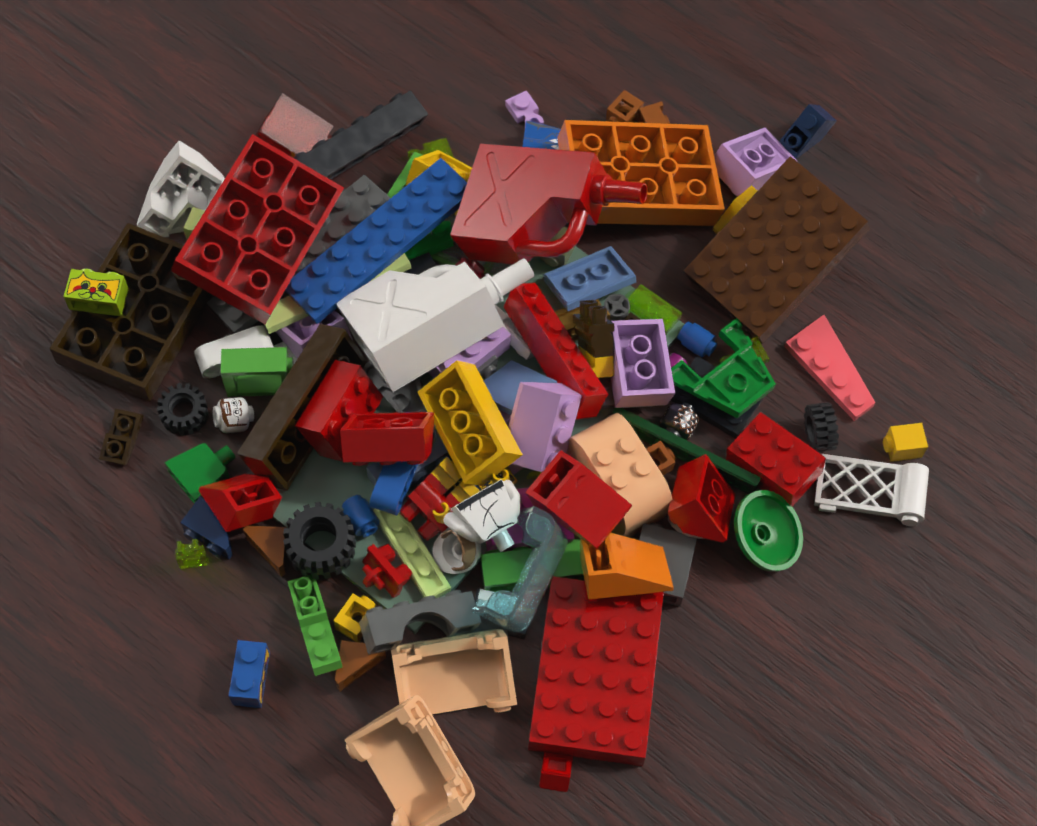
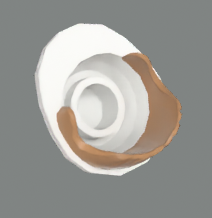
[433,528,481,574]

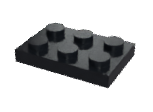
[670,356,764,439]

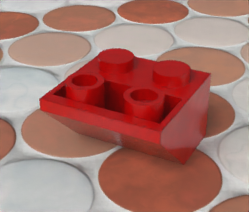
[199,474,282,532]

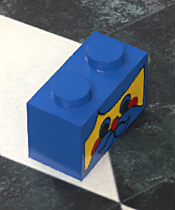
[229,640,270,708]

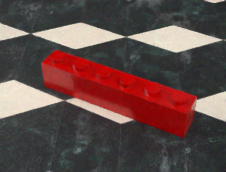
[503,283,608,419]

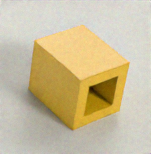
[883,423,928,461]

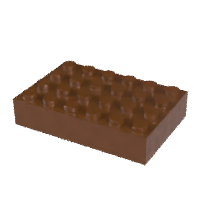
[684,156,870,344]

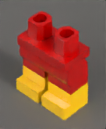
[399,457,480,541]

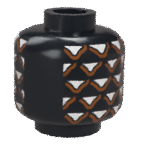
[659,402,699,441]

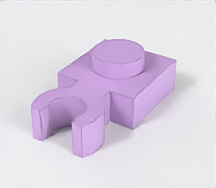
[505,90,544,125]

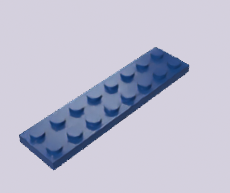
[285,158,467,324]

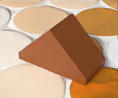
[243,526,287,577]
[335,640,386,692]

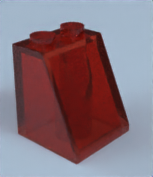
[255,93,333,157]

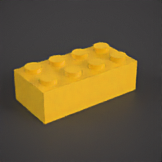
[418,360,523,486]

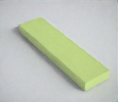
[373,507,451,598]

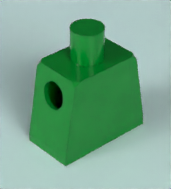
[165,443,236,504]

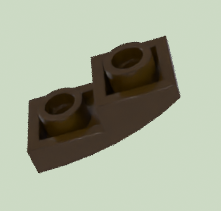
[99,408,144,465]

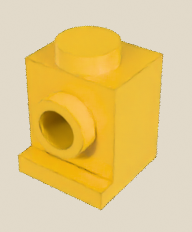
[333,593,375,643]

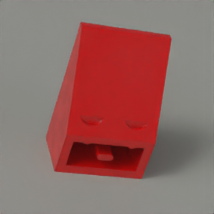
[525,450,632,549]

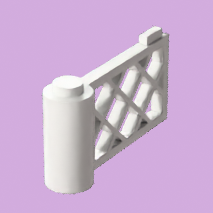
[814,454,929,526]

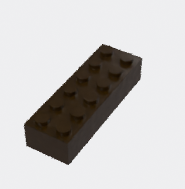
[237,324,367,491]

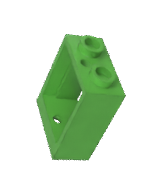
[221,347,294,397]

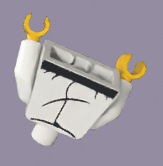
[433,469,520,552]

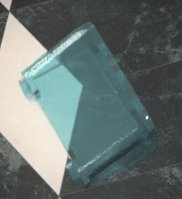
[472,506,568,632]

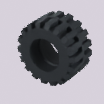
[283,502,356,579]

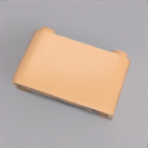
[391,629,517,714]
[345,695,475,826]

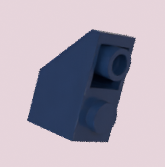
[779,104,837,159]
[180,496,233,560]

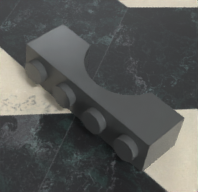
[359,590,482,655]

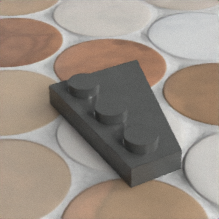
[363,361,427,413]

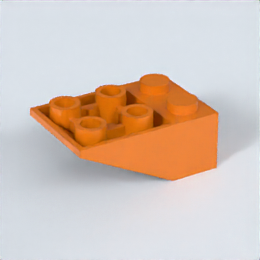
[580,533,674,599]

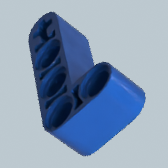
[369,412,434,516]

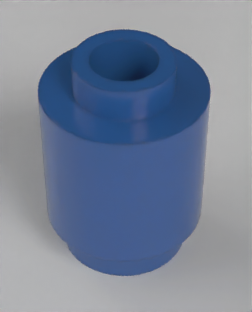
[677,321,718,358]
[342,495,380,537]

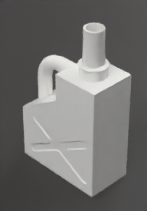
[336,258,534,392]

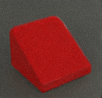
[539,752,573,792]

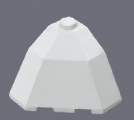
[137,141,225,237]

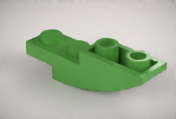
[287,574,343,676]

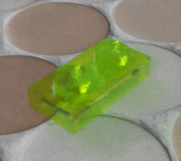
[628,284,682,335]

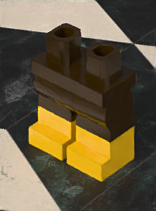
[573,300,615,378]

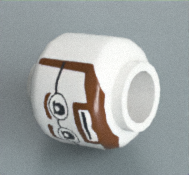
[213,397,254,433]

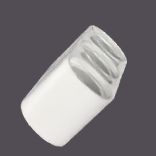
[194,325,274,378]

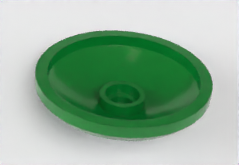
[734,490,803,572]

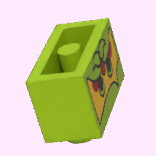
[64,269,129,316]

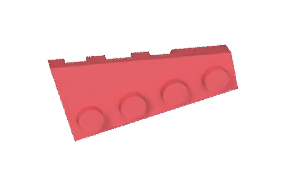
[784,315,876,421]

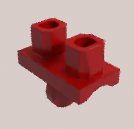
[362,544,412,598]

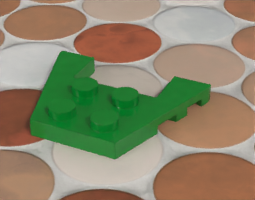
[671,318,776,418]

